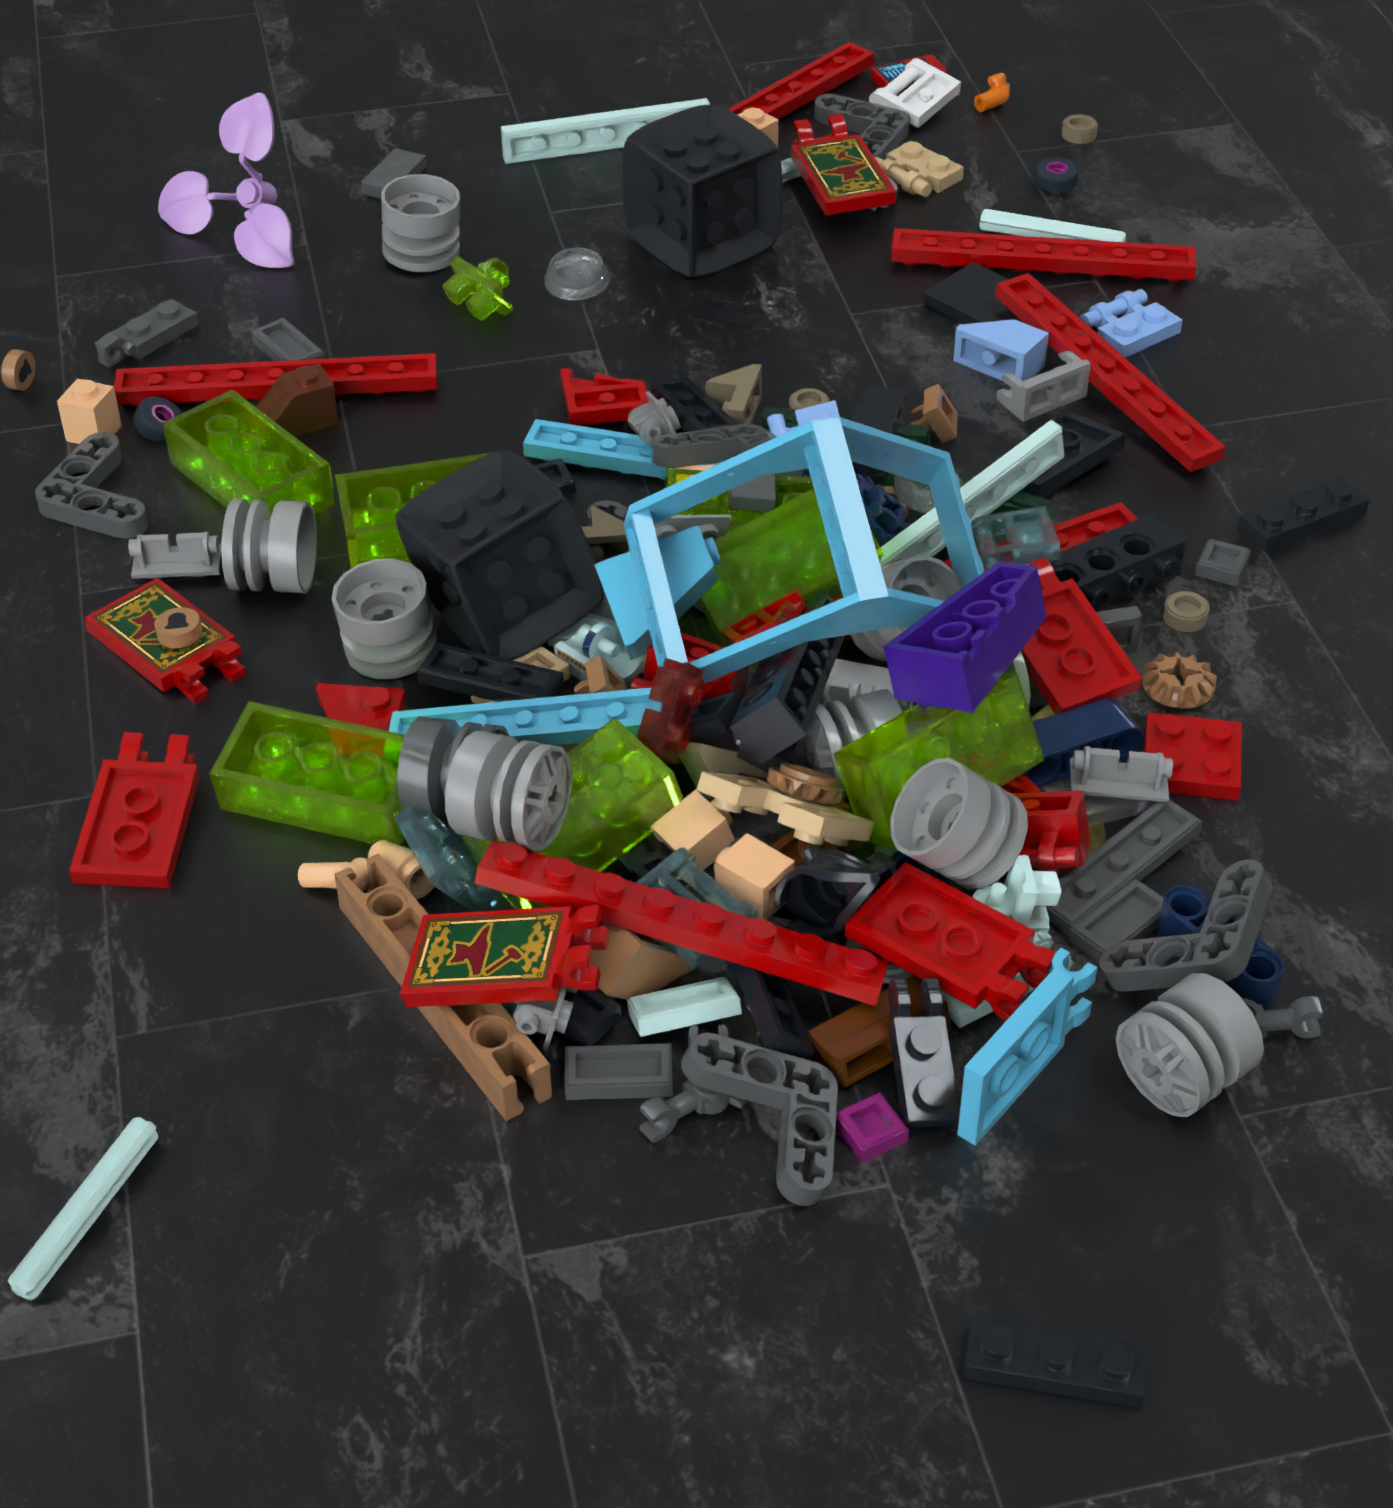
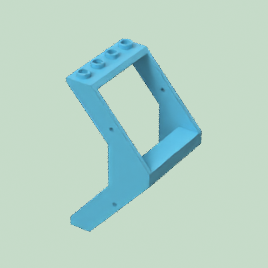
[623,417,984,695]

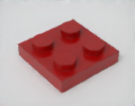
[1144,712,1242,801]

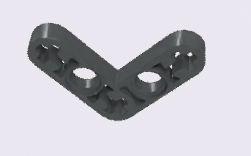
[814,94,910,160]
[652,424,803,483]
[35,432,148,539]
[1099,859,1272,992]
[681,1033,838,1206]

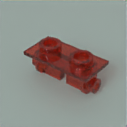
[635,658,704,763]

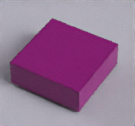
[835,1092,909,1163]

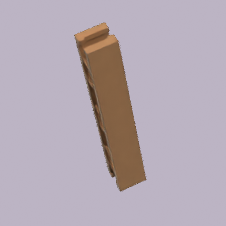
[334,853,552,1121]

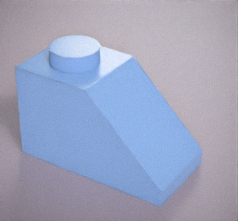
[953,320,1049,381]

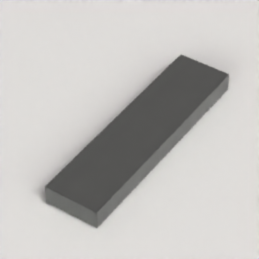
[1046,799,1202,935]

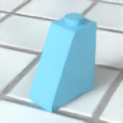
[594,525,722,660]

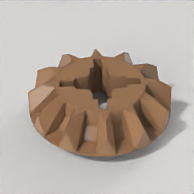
[1142,651,1217,709]
[767,763,845,805]

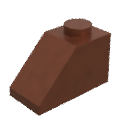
[248,364,339,446]

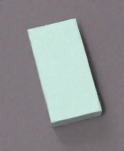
[626,977,742,1037]

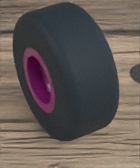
[1034,158,1078,192]
[134,397,185,441]

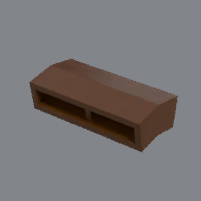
[808,975,952,1087]

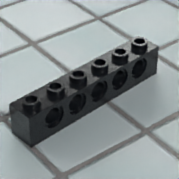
[1047,513,1186,612]
[730,588,845,765]

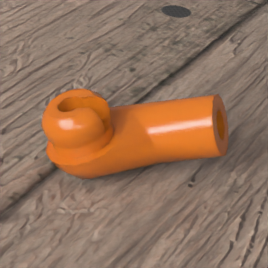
[974,73,1010,112]

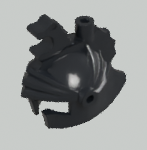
[773,843,895,940]

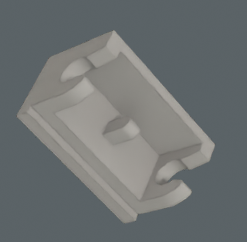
[996,350,1091,422]

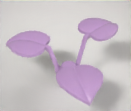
[158,93,294,268]

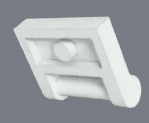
[869,58,961,128]

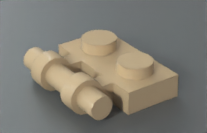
[874,141,964,197]

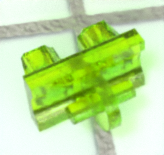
[442,256,513,322]

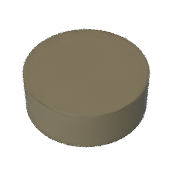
[1061,114,1098,144]
[789,388,829,422]
[1163,591,1210,632]

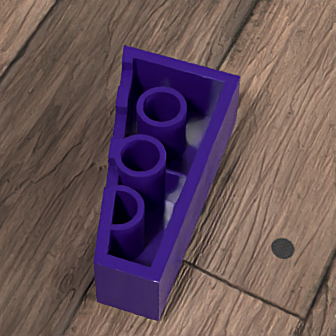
[883,561,1047,713]

